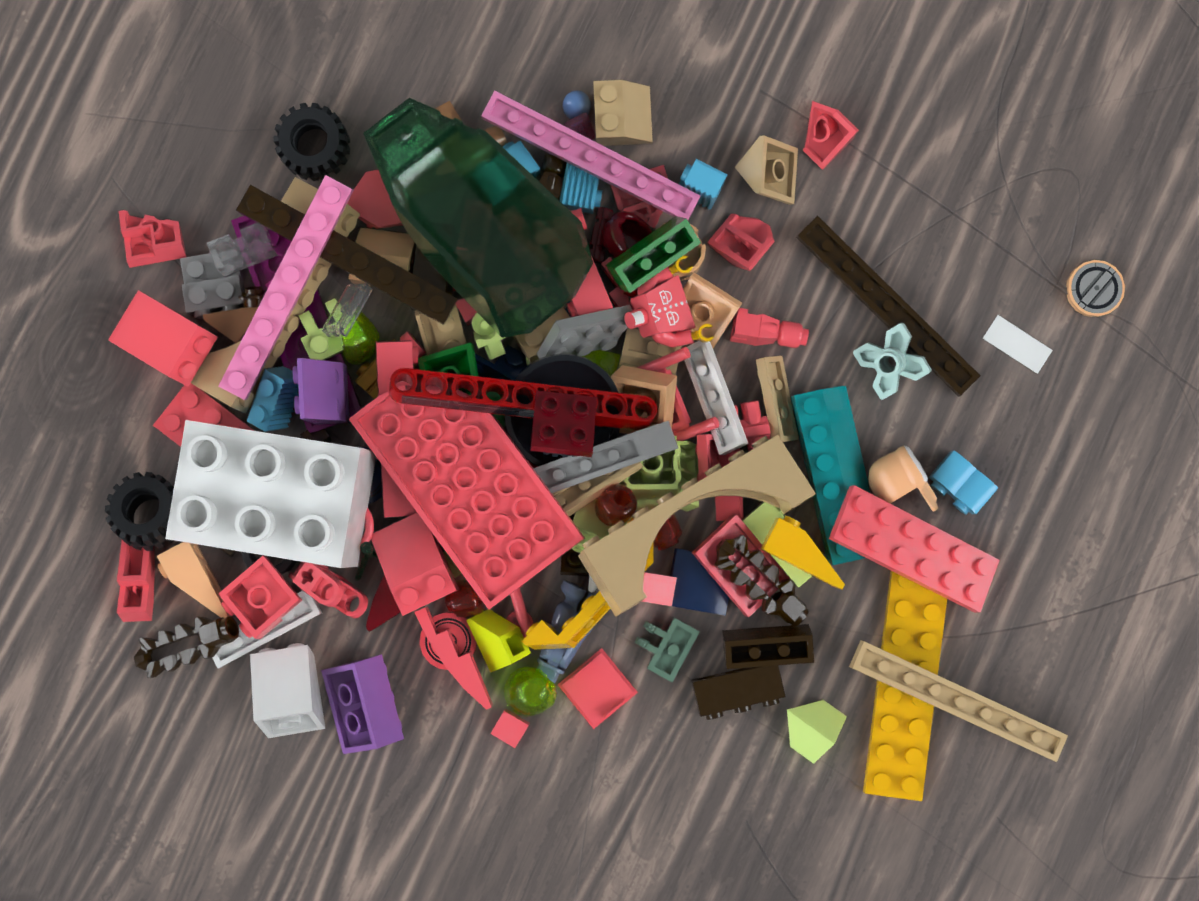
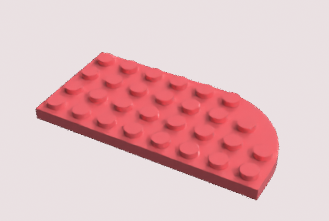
[349,385,585,610]

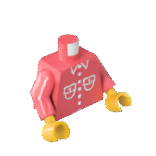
[624,256,714,347]

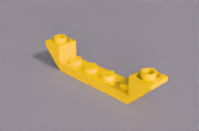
[522,517,654,650]

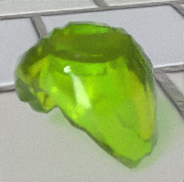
[341,306,380,365]
[504,667,557,717]

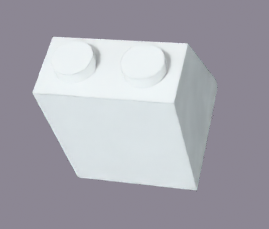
[250,643,325,738]

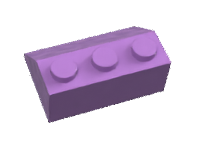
[321,654,404,754]

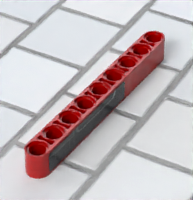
[389,368,657,430]

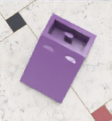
[293,358,350,425]

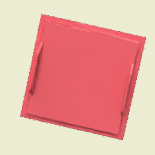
[557,648,638,729]

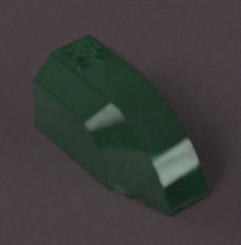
[363,98,593,338]

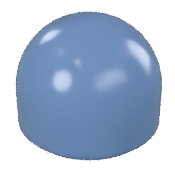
[563,90,591,121]

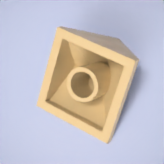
[735,135,798,205]

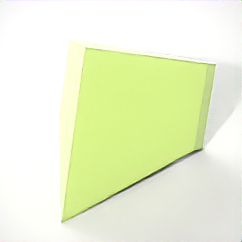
[787,699,847,764]

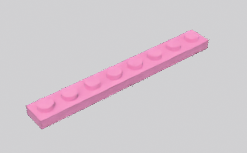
[481,91,701,220]
[218,175,354,400]

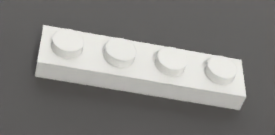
[684,340,749,455]
[212,591,322,669]

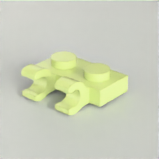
[298,298,366,360]

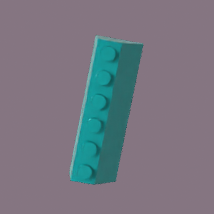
[791,386,870,565]

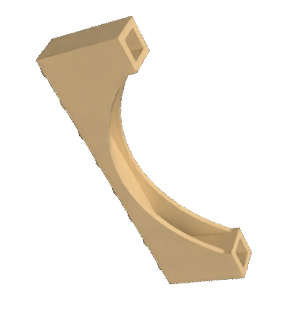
[191,177,360,414]
[578,435,816,617]

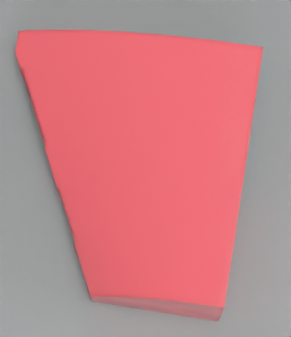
[119,210,186,268]

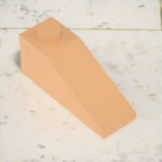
[157,542,235,618]

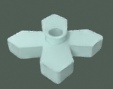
[853,323,931,400]

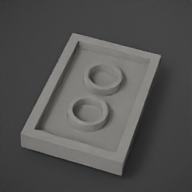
[537,305,632,359]

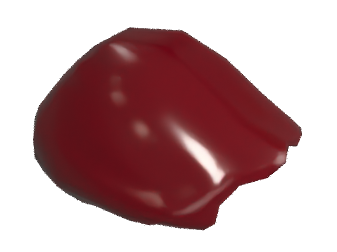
[602,211,652,258]

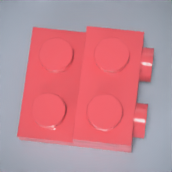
[218,555,302,639]

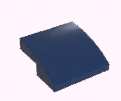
[670,548,729,616]

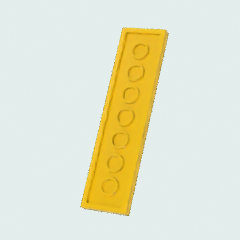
[863,571,947,801]

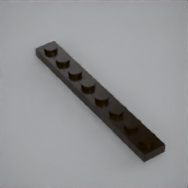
[236,184,458,325]
[796,215,981,397]

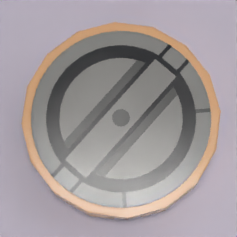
[1066,260,1125,317]

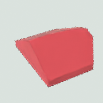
[707,214,775,271]

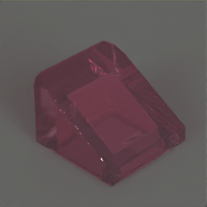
[562,112,595,140]

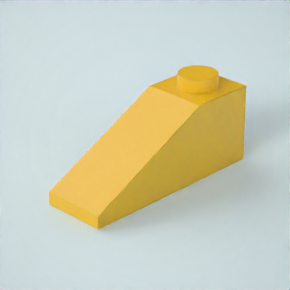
[760,515,845,590]

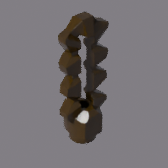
[714,534,809,627]
[134,617,239,678]

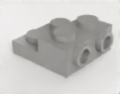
[180,249,245,319]

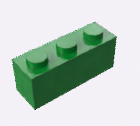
[605,216,701,293]

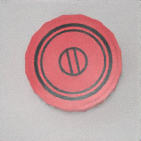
[420,612,477,670]

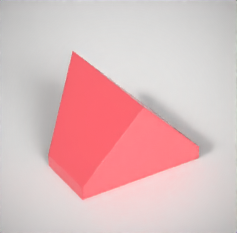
[803,101,859,170]

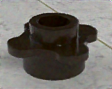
[238,286,267,307]

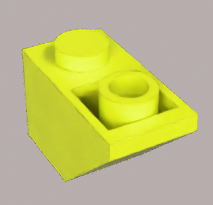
[466,609,531,673]

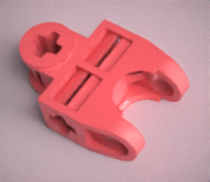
[288,562,368,619]

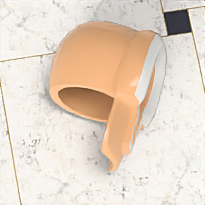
[868,446,938,512]

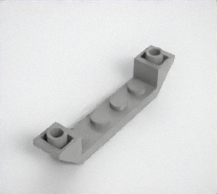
[533,421,678,493]

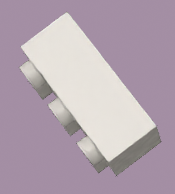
[165,420,376,568]

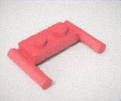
[637,347,719,441]

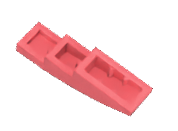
[415,606,493,710]

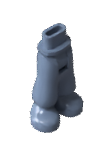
[534,580,596,684]

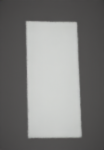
[983,315,1053,374]

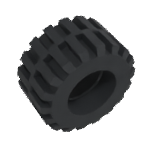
[273,103,351,181]
[105,472,175,551]

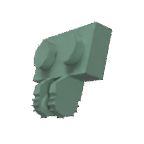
[635,617,700,682]

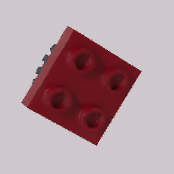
[530,390,597,457]

